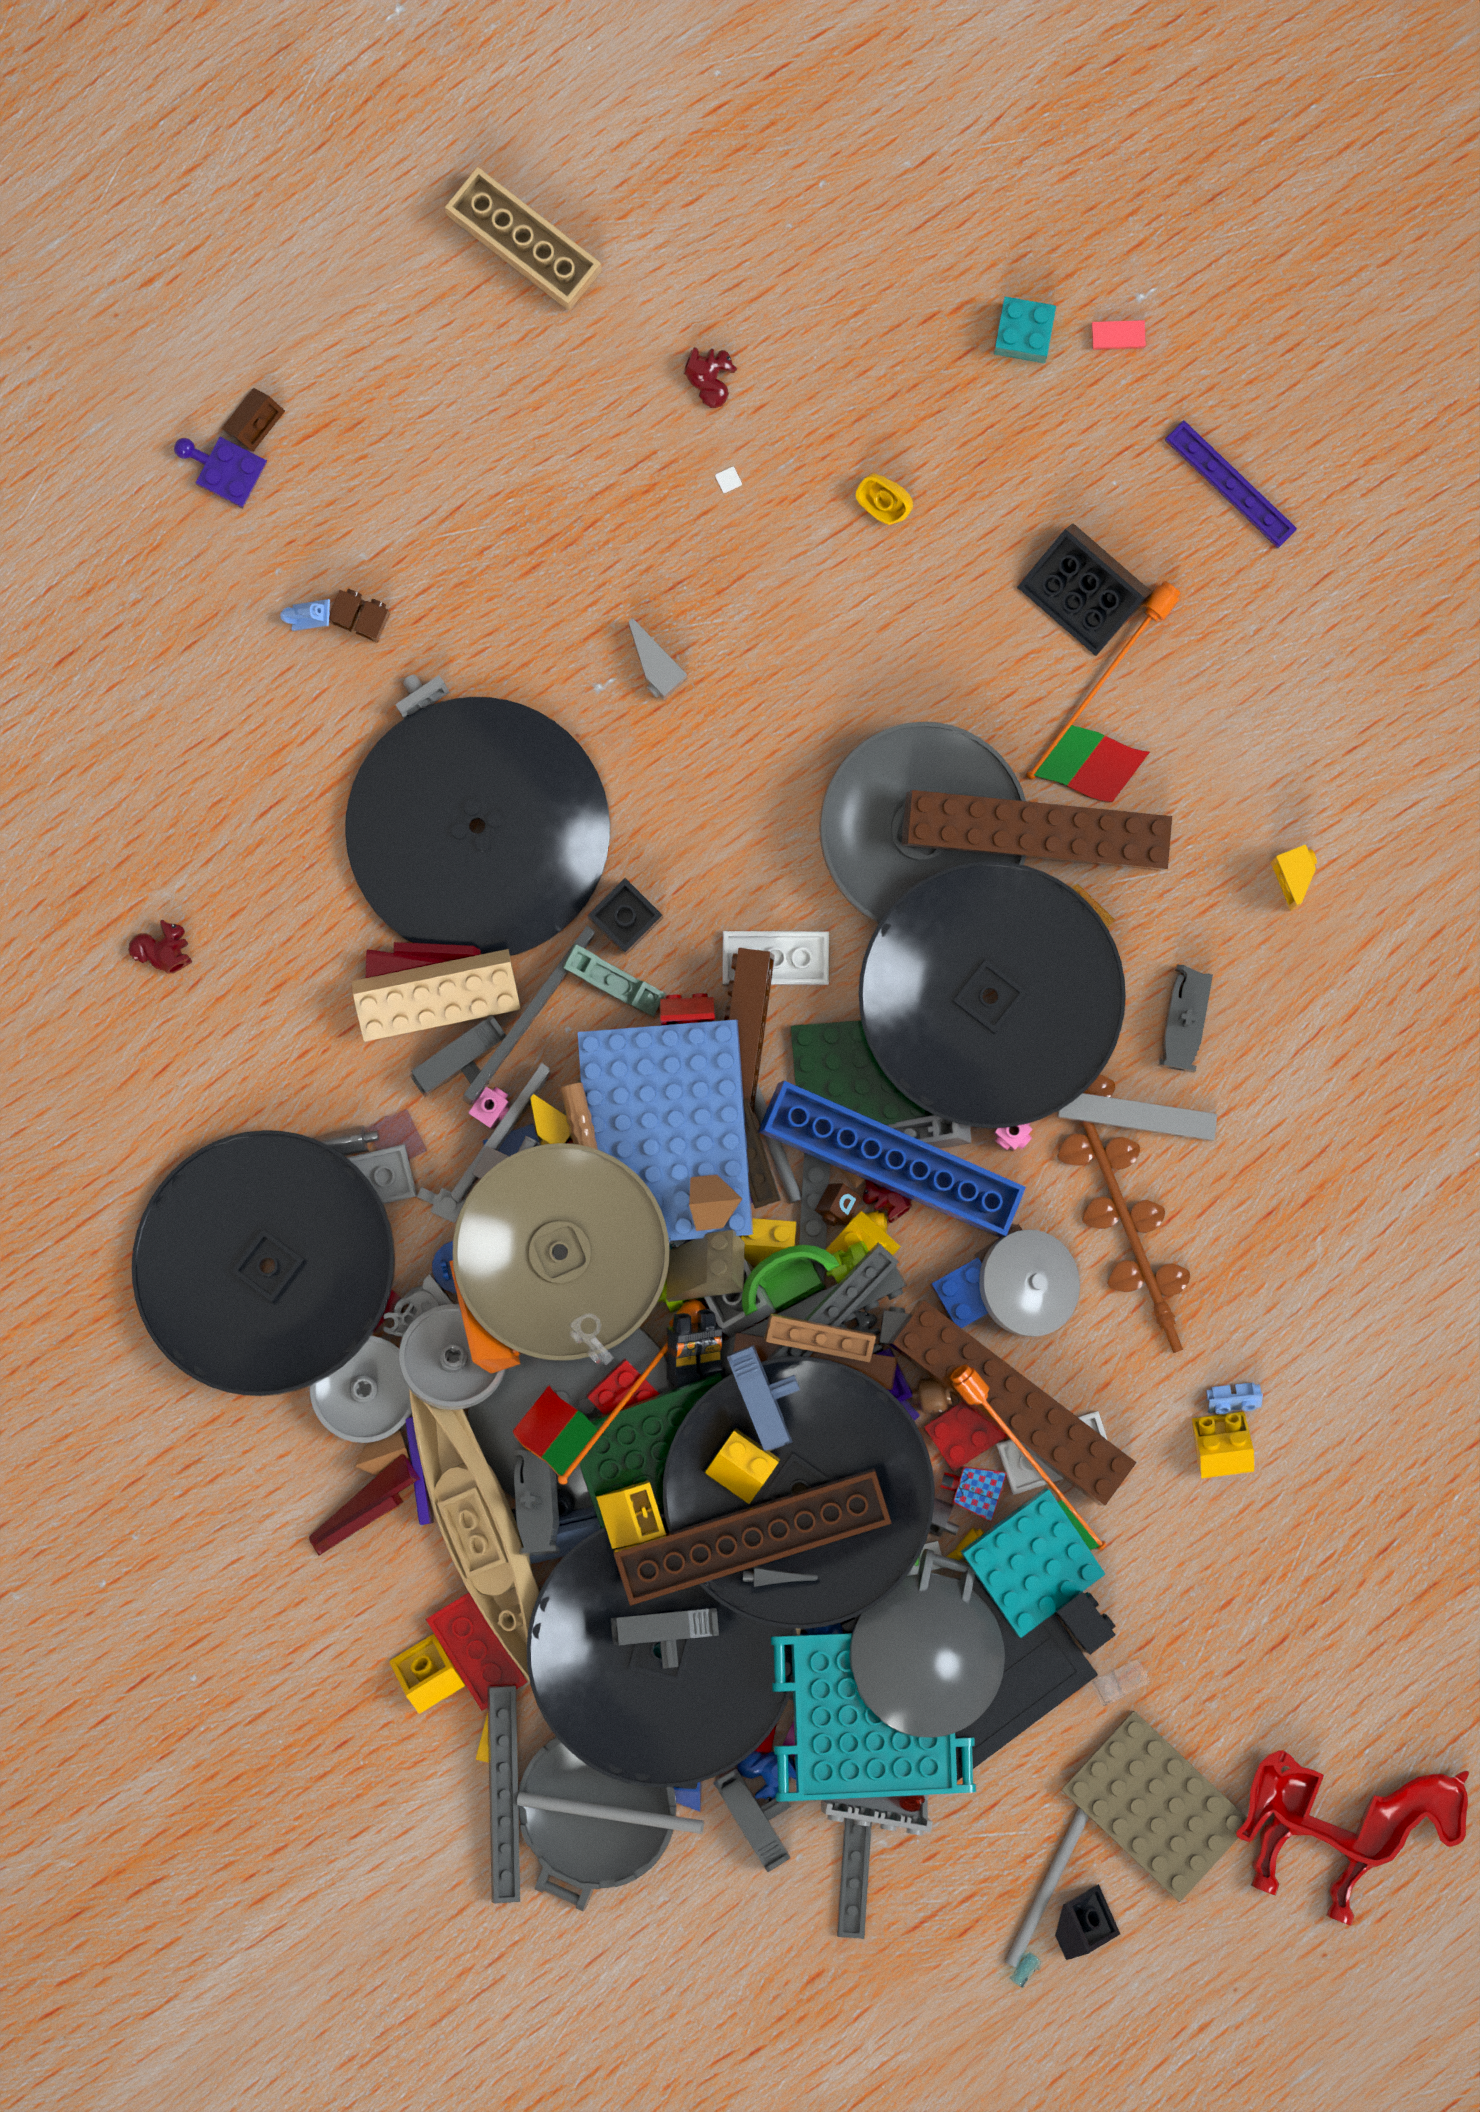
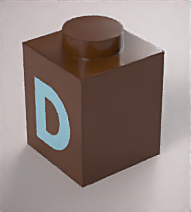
[814,1183,862,1226]

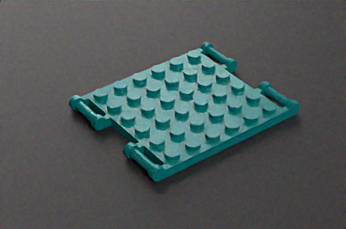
[771,1633,976,1802]

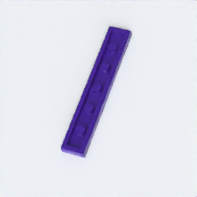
[1165,420,1297,548]

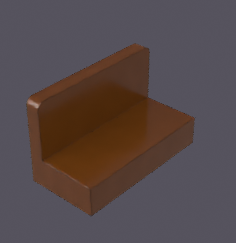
[222,388,285,452]

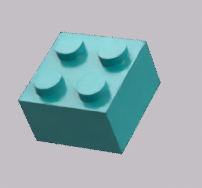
[994,296,1056,364]

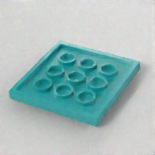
[960,1488,1106,1638]

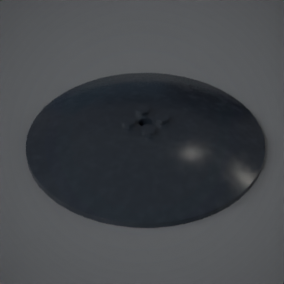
[345,697,610,956]
[858,861,1126,1128]
[132,1130,395,1397]
[663,1356,935,1629]
[526,1514,797,1788]

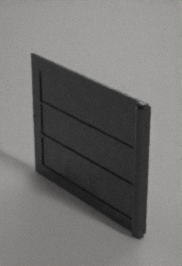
[955,1574,1098,1781]

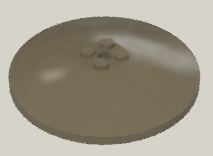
[452,1143,669,1360]

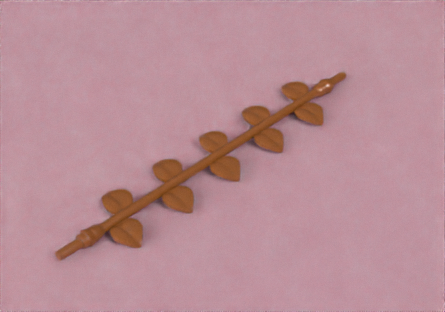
[1057,1075,1190,1353]

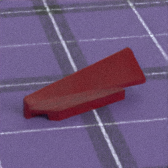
[365,942,481,978]
[309,1454,420,1556]

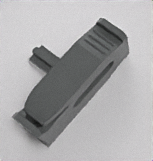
[1158,964,1213,1073]
[410,1015,507,1097]
[514,1450,560,1556]
[611,1608,719,1668]
[713,1769,791,1872]

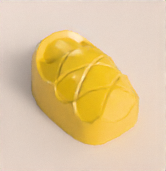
[855,473,914,525]

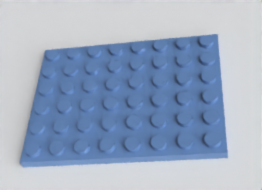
[578,1020,753,1241]

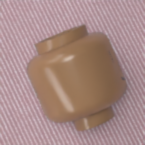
[913,1378,952,1413]

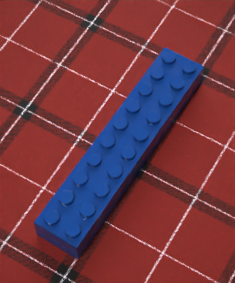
[758,1081,1026,1237]

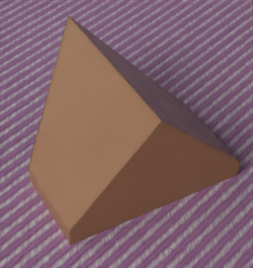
[689,1174,742,1231]
[355,1428,411,1476]

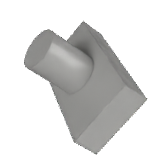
[395,674,450,719]

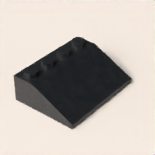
[1017,523,1152,656]

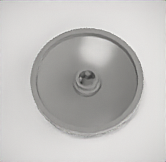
[979,1230,1080,1337]
[399,1304,506,1410]
[310,1336,412,1443]

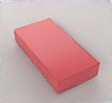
[1092,320,1146,350]

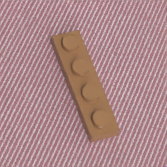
[764,1313,876,1362]

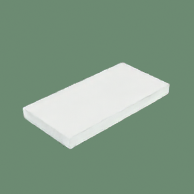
[723,931,829,985]
[996,1411,1107,1495]

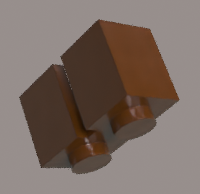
[329,589,390,643]

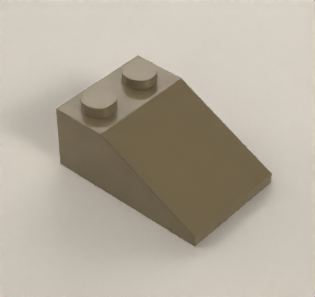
[666,1230,745,1302]

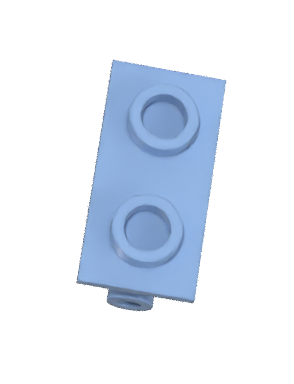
[280,599,330,631]
[1206,1382,1263,1414]

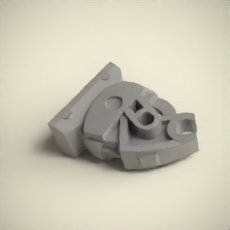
[384,1274,454,1337]

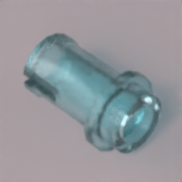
[1009,1952,1042,1988]

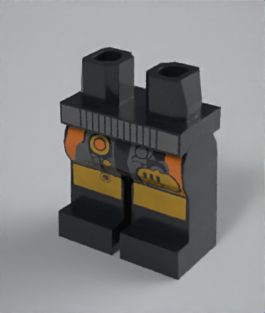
[667,1309,725,1388]

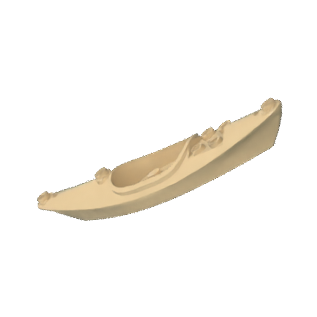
[409,1389,540,1681]

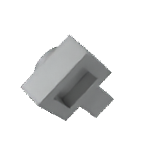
[417,1187,466,1223]

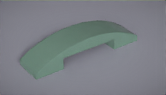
[562,944,666,1017]

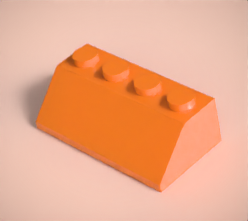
[449,1260,521,1374]

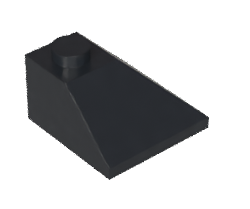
[1055,1884,1120,1960]

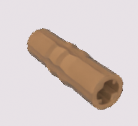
[560,1083,598,1150]

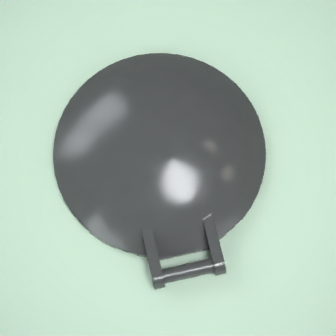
[849,1549,1005,1738]
[518,1737,677,1912]

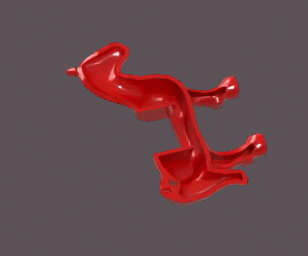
[1236,1750,1469,1926]

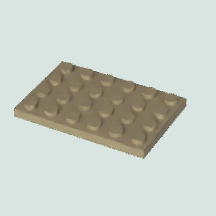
[1061,1711,1247,1902]

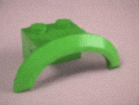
[742,1245,840,1316]

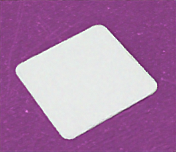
[715,467,742,493]

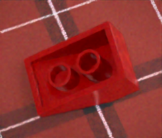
[660,993,715,1026]

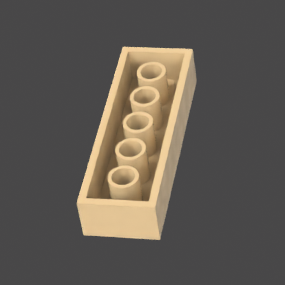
[445,167,602,311]
[352,949,521,1042]

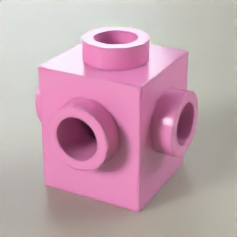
[469,1086,512,1130]
[994,1123,1032,1151]

